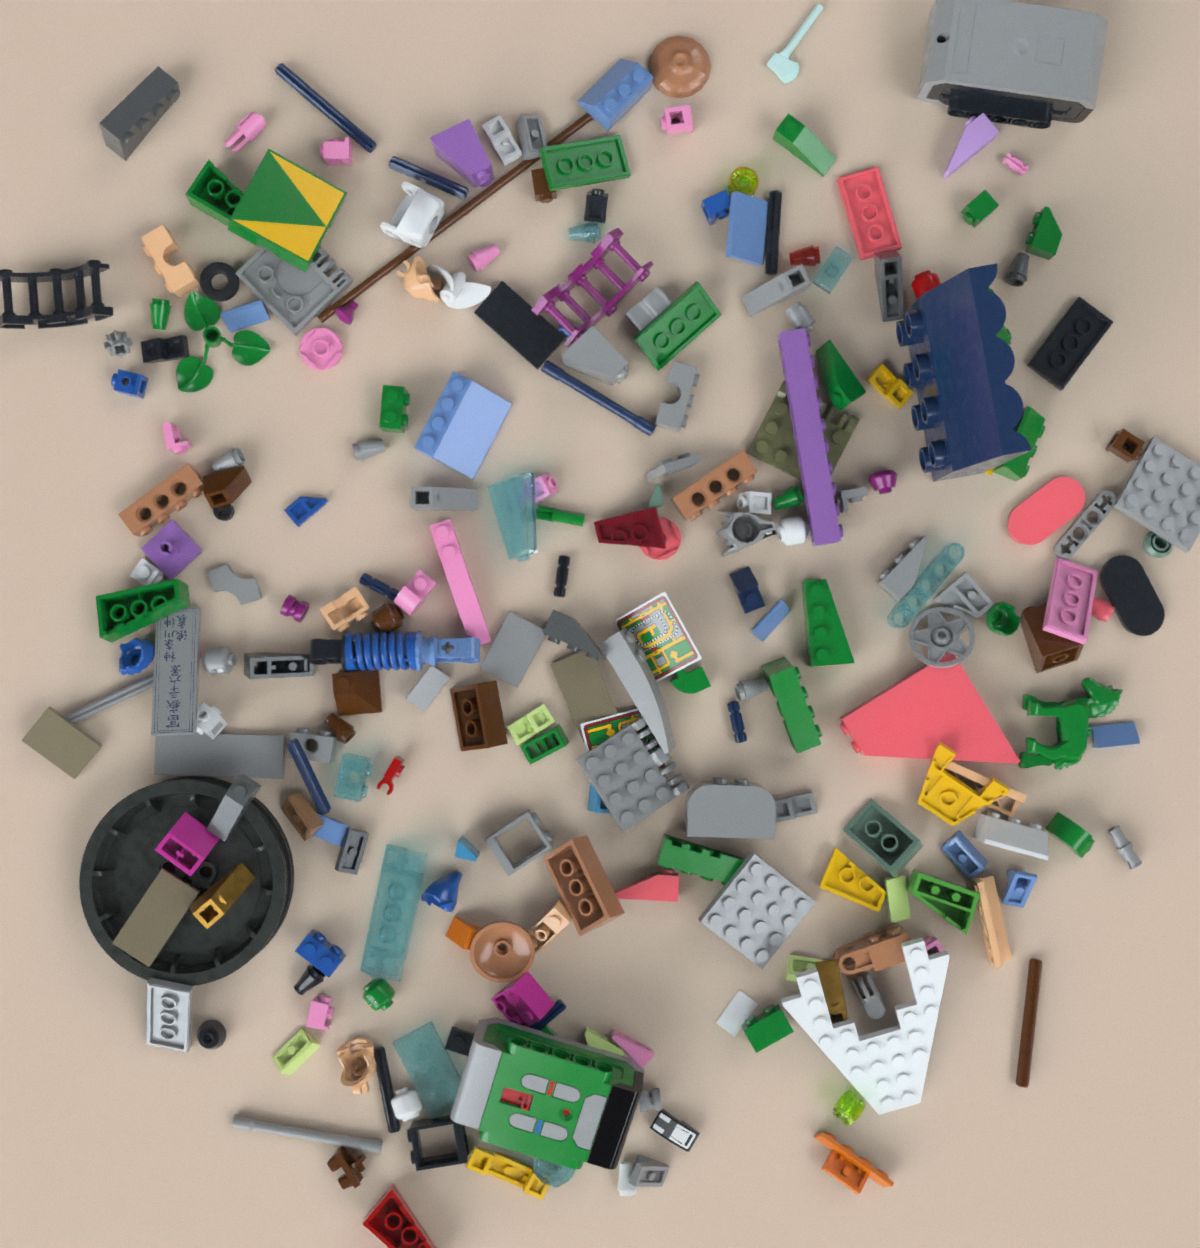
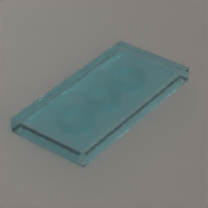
[393,1021,461,1119]

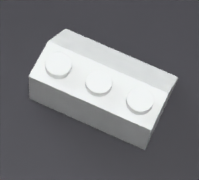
[974,811,1049,860]

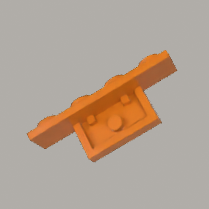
[813,1132,894,1194]

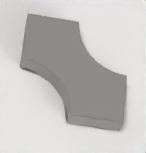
[207,565,262,605]

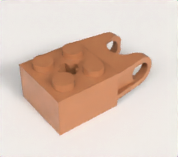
[833,924,911,975]

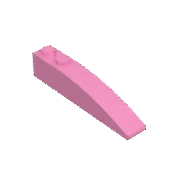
[429,519,492,646]

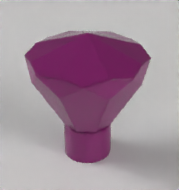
[335,300,358,325]

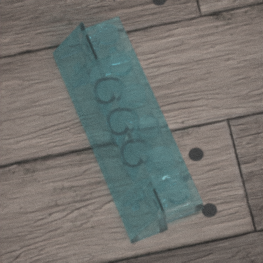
[360,844,428,982]

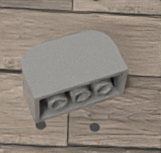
[685,777,776,839]

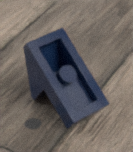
[729,567,765,614]

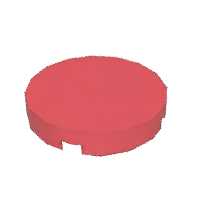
[640,517,681,560]

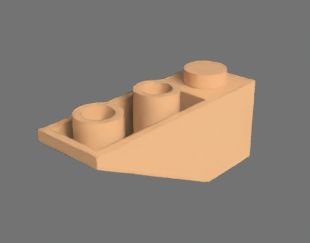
[527,897,572,955]

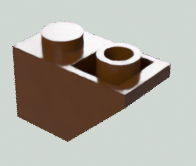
[203,465,252,509]

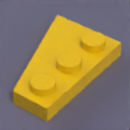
[818,847,887,912]

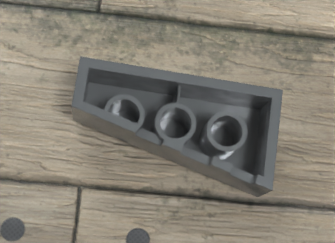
[99,66,180,161]

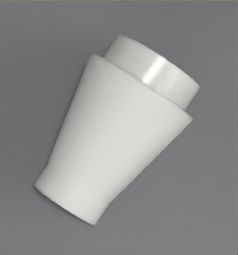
[617,1162,638,1196]

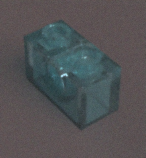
[333,753,373,802]

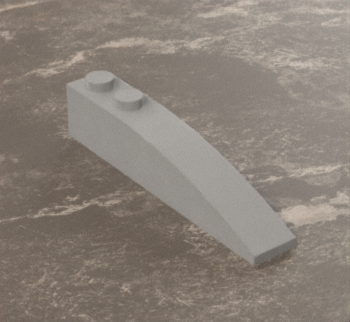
[599,627,675,754]

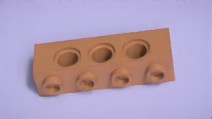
[671,450,757,521]
[118,463,204,537]

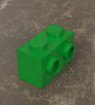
[379,385,410,433]
[741,1004,794,1053]

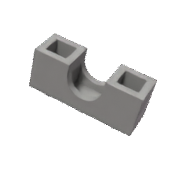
[655,361,700,432]

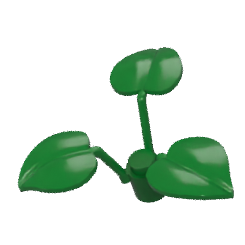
[176,291,271,392]

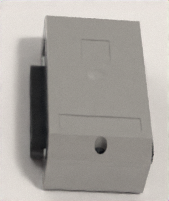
[917,0,1107,129]

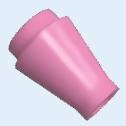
[467,244,500,272]

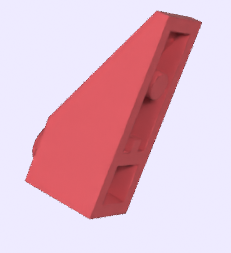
[614,868,679,902]

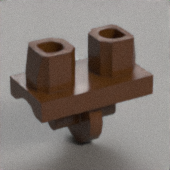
[327,1146,366,1190]

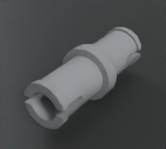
[1107,825,1142,870]

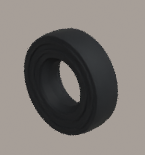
[200,262,239,302]

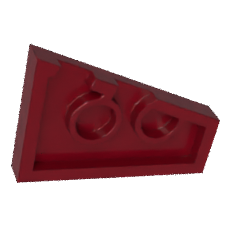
[594,507,667,549]

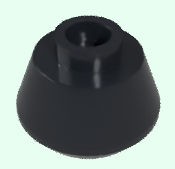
[197,1020,226,1050]

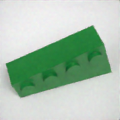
[96,579,190,643]
[761,657,822,754]
[656,834,745,885]

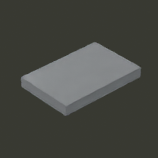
[480,611,546,688]

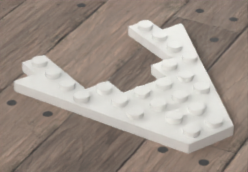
[781,937,950,1115]

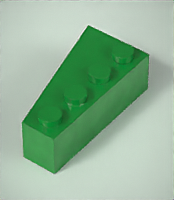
[185,159,243,226]
[801,579,855,667]

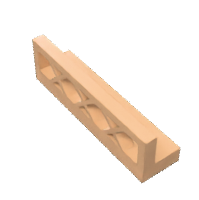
[944,762,1027,818]
[971,874,1012,968]

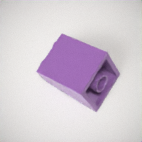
[430,119,495,188]

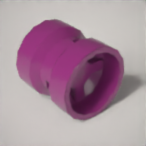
[280,595,310,623]

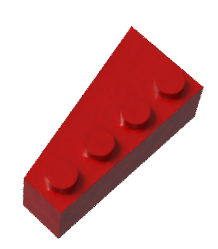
[362,1184,436,1248]

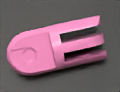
[225,112,266,152]

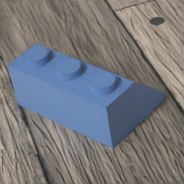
[577,59,654,131]

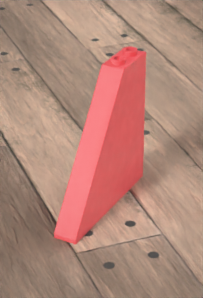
[839,652,1020,764]

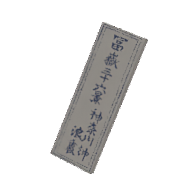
[151,607,201,736]

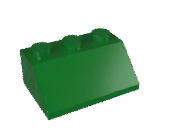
[992,406,1045,481]

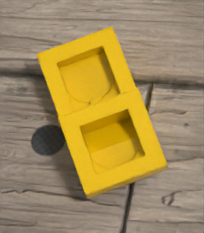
[865,364,914,409]

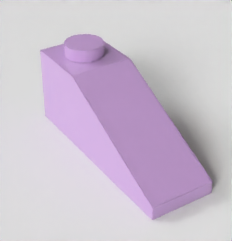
[943,113,999,179]

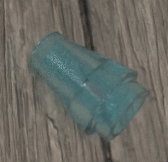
[569,221,601,243]

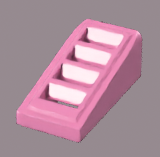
[611,1029,654,1068]

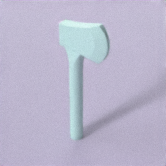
[766,4,824,84]

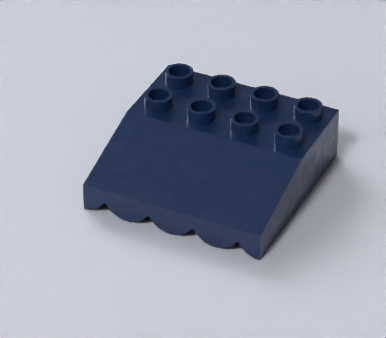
[896,263,1031,482]

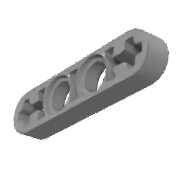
[1053,491,1117,559]

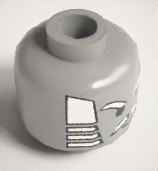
[202,647,236,675]

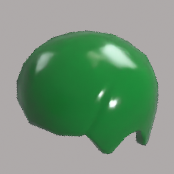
[986,602,1020,636]

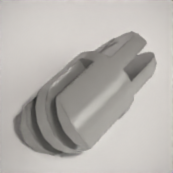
[849,971,886,1020]

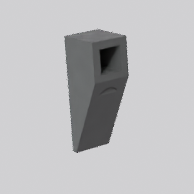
[543,610,606,661]

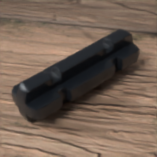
[554,555,570,597]

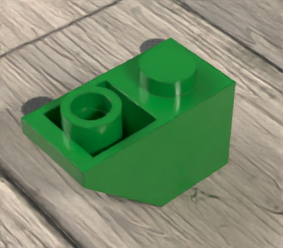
[1025,206,1062,260]

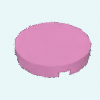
[300,328,343,371]

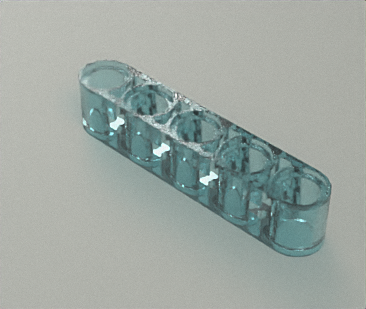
[887,543,965,629]

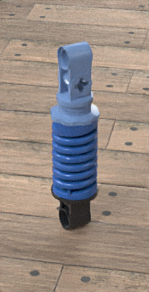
[309,631,480,672]

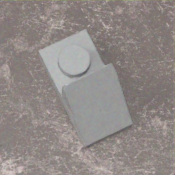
[629,1155,670,1187]

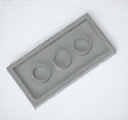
[146,978,193,1052]

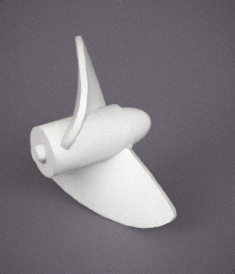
[427,264,491,309]

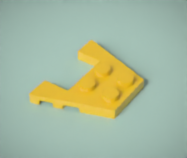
[917,741,1010,826]

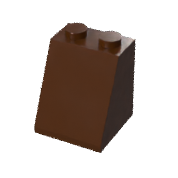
[1020,602,1084,673]

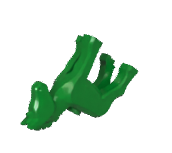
[1018,677,1123,770]

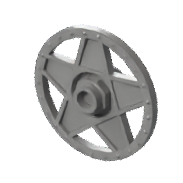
[909,607,975,668]

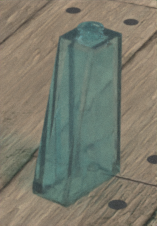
[487,473,537,562]

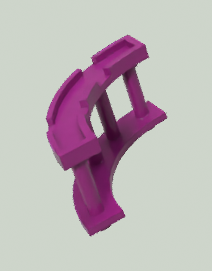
[531,228,654,347]

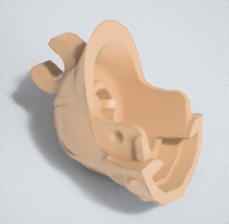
[397,255,444,302]
[336,1036,377,1094]

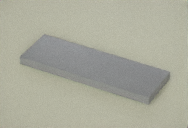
[154,733,286,779]

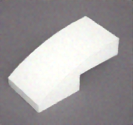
[482,115,523,166]

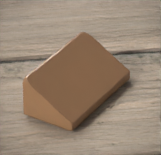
[281,792,324,841]

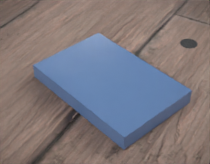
[726,191,769,266]

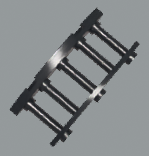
[0,260,114,329]

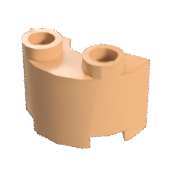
[319,587,370,633]

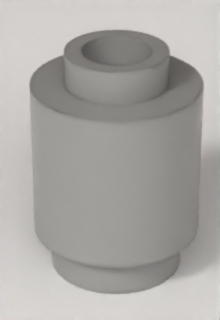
[785,302,816,334]

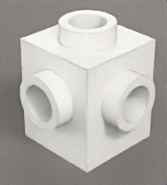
[197,702,228,740]

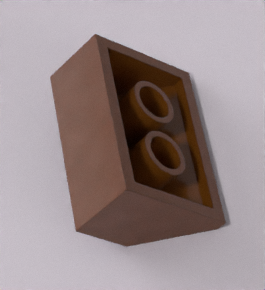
[450,680,508,751]

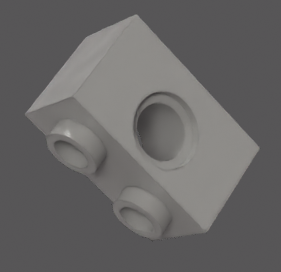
[287,728,336,763]

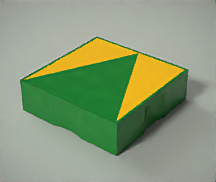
[227,149,347,272]

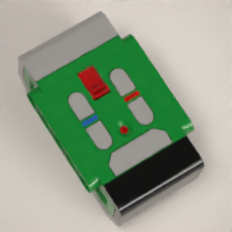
[450,1017,644,1170]

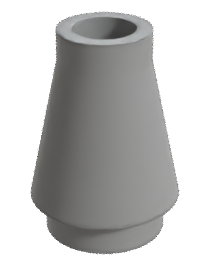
[352,439,385,461]
[212,448,246,473]
[735,679,768,702]

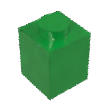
[961,190,999,228]

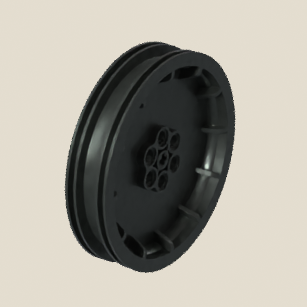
[79,776,294,986]

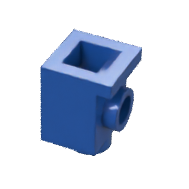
[701,190,731,225]
[111,369,148,399]

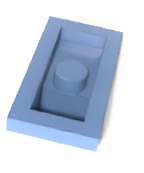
[1002,870,1037,908]

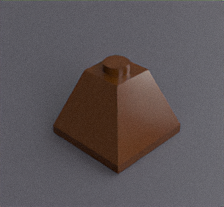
[332,670,382,716]

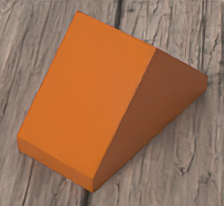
[445,916,481,950]

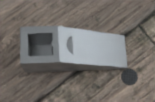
[741,264,811,316]
[411,487,478,511]
[877,536,928,601]

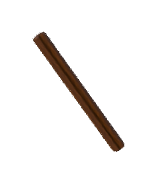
[1016,958,1042,1088]

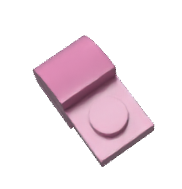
[393,569,437,617]

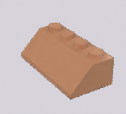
[543,835,625,936]

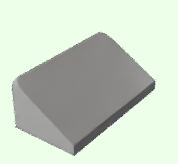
[516,115,547,160]
[406,666,450,711]

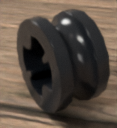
[213,504,235,521]

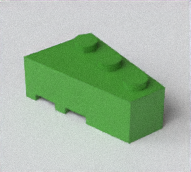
[906,869,980,935]

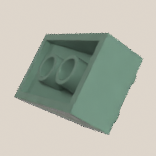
[843,799,923,878]

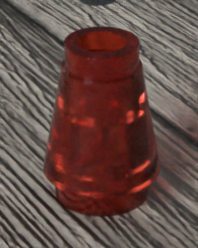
[789,245,821,266]

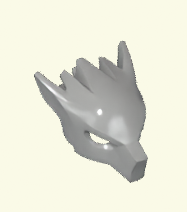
[716,510,777,557]

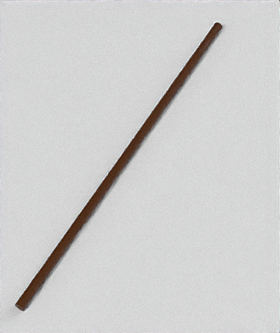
[317,113,592,323]

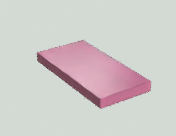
[1042,557,1098,645]

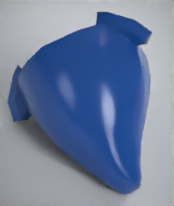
[421,871,462,913]

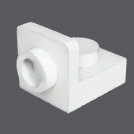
[737,491,772,515]
[130,558,164,585]

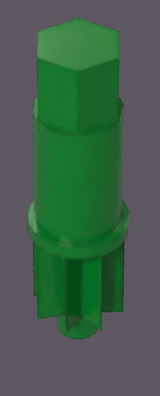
[533,505,585,527]

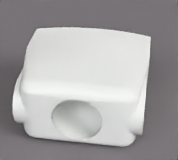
[380,181,445,248]

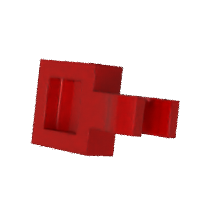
[377,756,405,795]

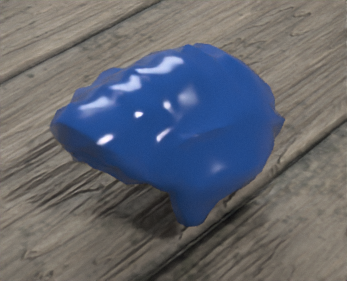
[119,638,155,675]

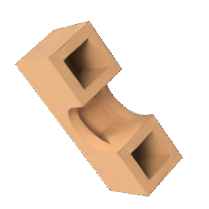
[141,225,200,297]

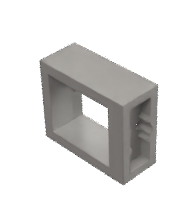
[485,810,553,876]

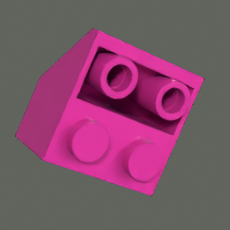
[155,811,220,877]
[491,971,555,1027]

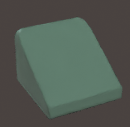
[647,484,664,509]

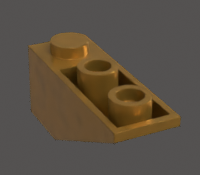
[189,862,255,929]
[815,959,848,1024]

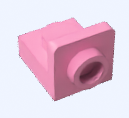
[162,422,193,454]
[521,473,559,506]

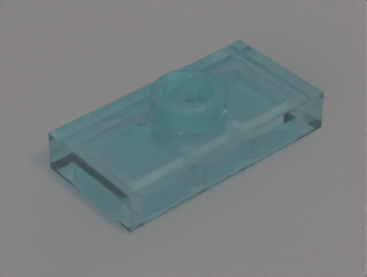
[812,246,854,294]

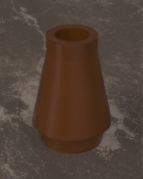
[324,713,356,744]

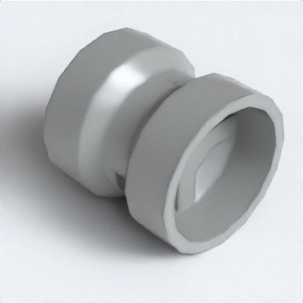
[638,1088,662,1113]

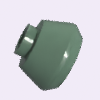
[1143,531,1173,558]

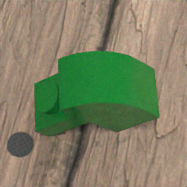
[670,666,711,694]
[1045,812,1095,858]

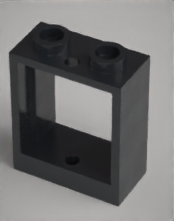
[407,1115,470,1171]

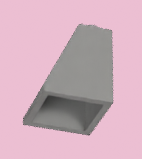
[561,325,629,386]

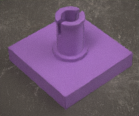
[141,520,203,580]

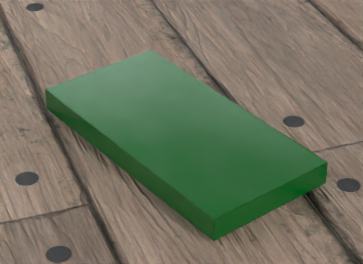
[539,135,631,191]
[633,281,722,371]

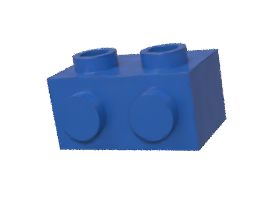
[295,930,347,977]

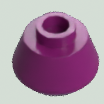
[868,470,897,494]

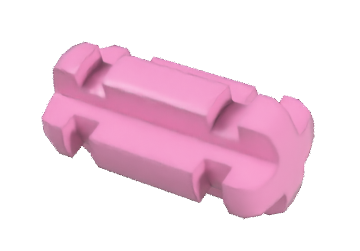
[1002,152,1029,176]

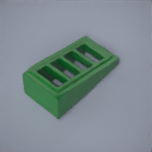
[520,724,569,765]

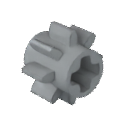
[104,330,133,358]

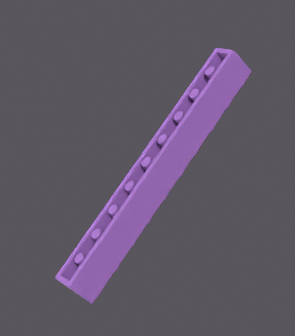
[777,328,843,547]

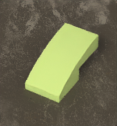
[506,704,555,746]

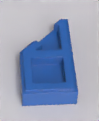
[284,496,329,527]

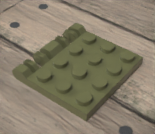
[747,381,860,480]

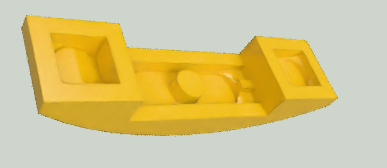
[466,1146,552,1200]

